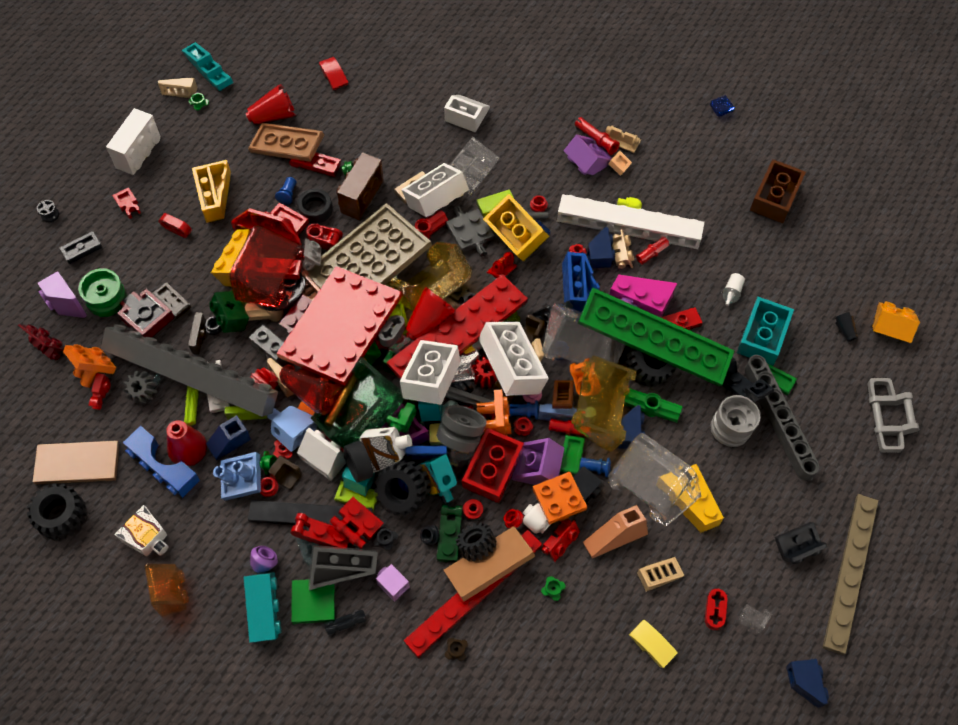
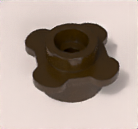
[445,638,468,661]

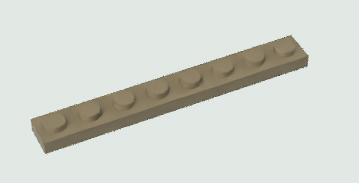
[822,494,878,655]

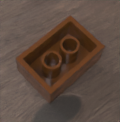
[336,153,384,220]
[750,159,806,223]

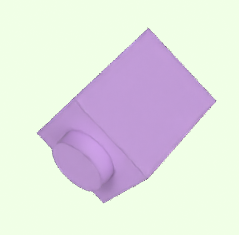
[376,564,410,602]

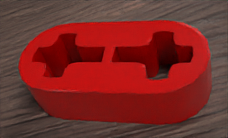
[158,213,192,238]
[705,589,728,630]

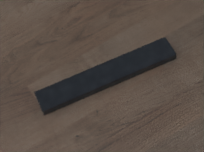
[248,500,373,529]

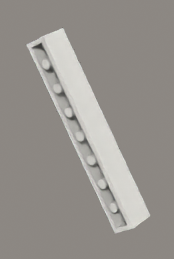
[557,194,704,249]

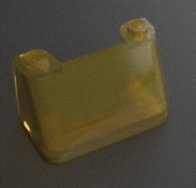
[385,242,472,312]
[572,355,636,452]

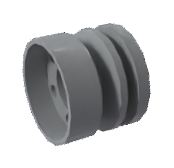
[710,395,761,447]

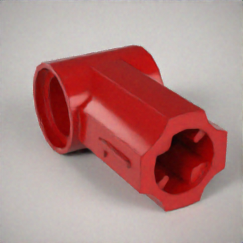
[415,210,448,239]

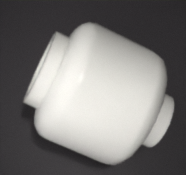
[523,503,551,534]

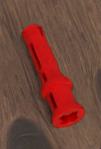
[575,117,620,155]

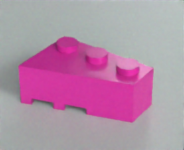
[609,275,677,317]

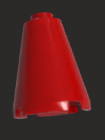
[246,84,296,124]
[405,287,456,341]
[167,420,207,466]

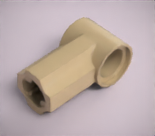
[245,303,284,321]

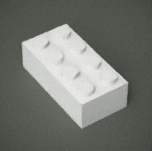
[479,322,549,396]

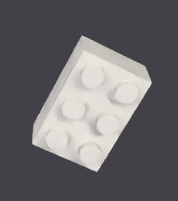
[106,108,161,175]
[402,163,469,217]
[400,340,461,405]

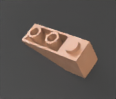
[583,505,648,559]

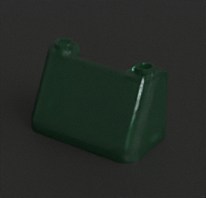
[311,357,404,449]

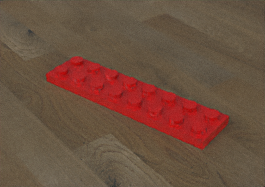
[387,274,528,380]

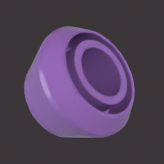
[250,546,278,573]

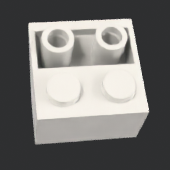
[444,95,490,132]
[297,428,346,481]

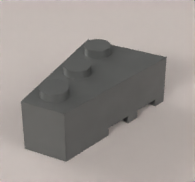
[308,545,378,590]

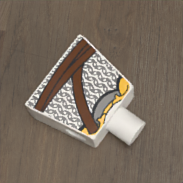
[359,427,412,472]

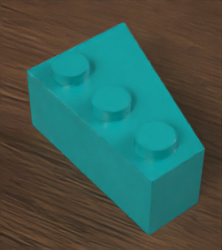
[244,572,281,643]

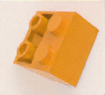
[872,301,920,343]

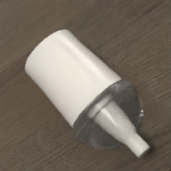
[722,273,745,306]

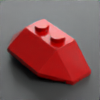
[231,208,303,253]

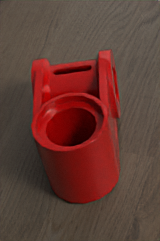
[306,224,343,251]

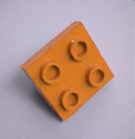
[63,344,116,388]
[476,389,511,436]
[532,472,587,525]

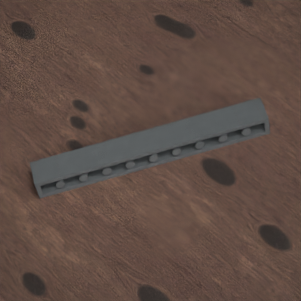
[101,324,278,417]

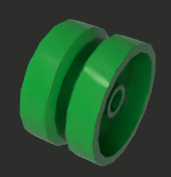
[78,268,127,317]

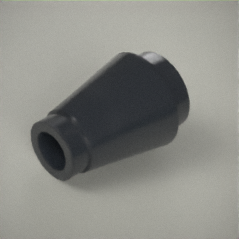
[835,312,858,342]

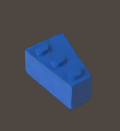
[562,252,600,312]

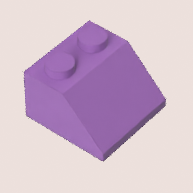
[564,134,612,175]
[38,271,87,318]
[512,438,564,485]

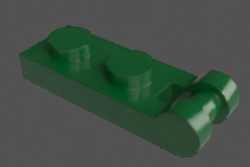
[437,504,462,563]

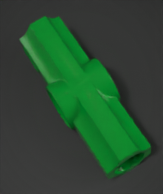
[621,387,683,423]

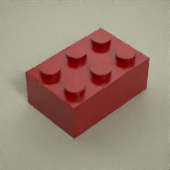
[462,428,524,503]

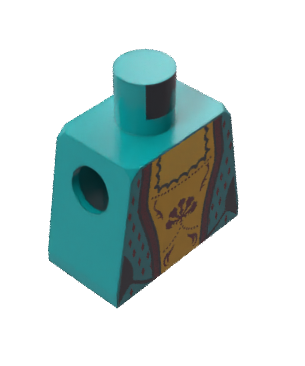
[416,454,457,504]

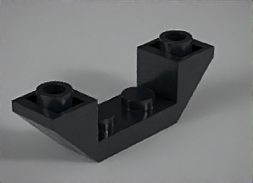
[723,357,774,402]

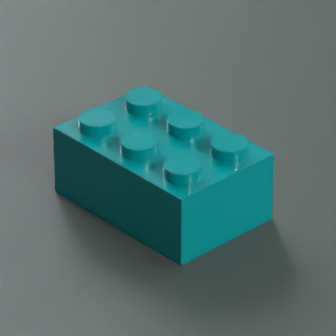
[736,297,794,366]

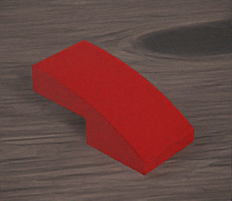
[319,57,348,90]

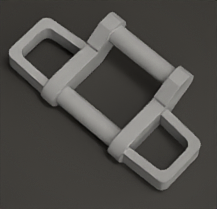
[867,378,920,453]

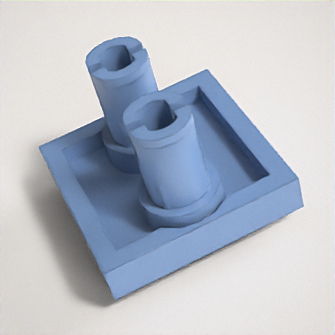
[213,452,261,501]

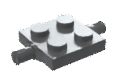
[446,206,494,257]

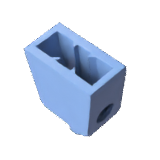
[267,406,318,452]

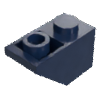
[587,227,615,268]
[615,405,645,449]
[206,415,251,461]
[786,659,829,708]

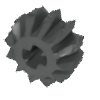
[123,371,158,404]

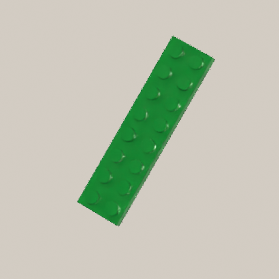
[577,288,735,387]

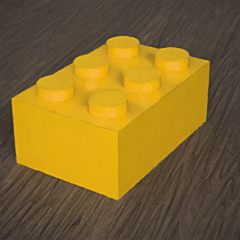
[483,194,549,261]

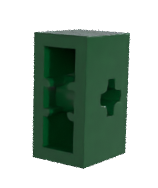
[209,291,249,333]

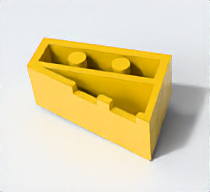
[192,160,231,223]
[211,229,262,287]
[656,464,724,533]

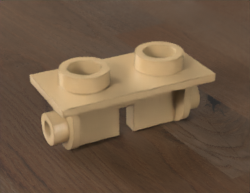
[606,125,641,153]
[612,229,634,269]

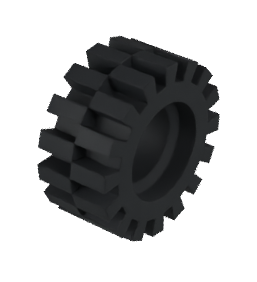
[456,522,497,561]

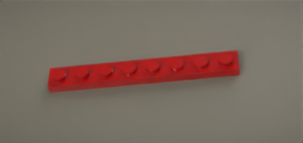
[404,530,542,658]

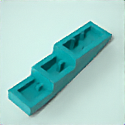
[182,42,233,91]

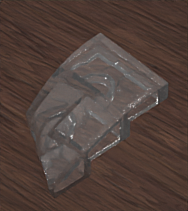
[450,136,500,196]

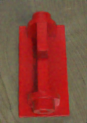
[487,252,517,278]
[541,519,580,562]

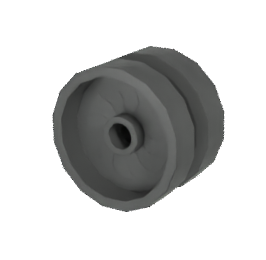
[436,405,487,452]

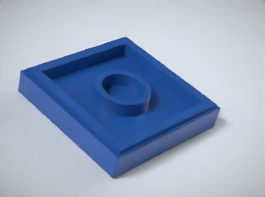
[405,446,447,460]

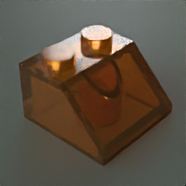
[145,564,189,617]

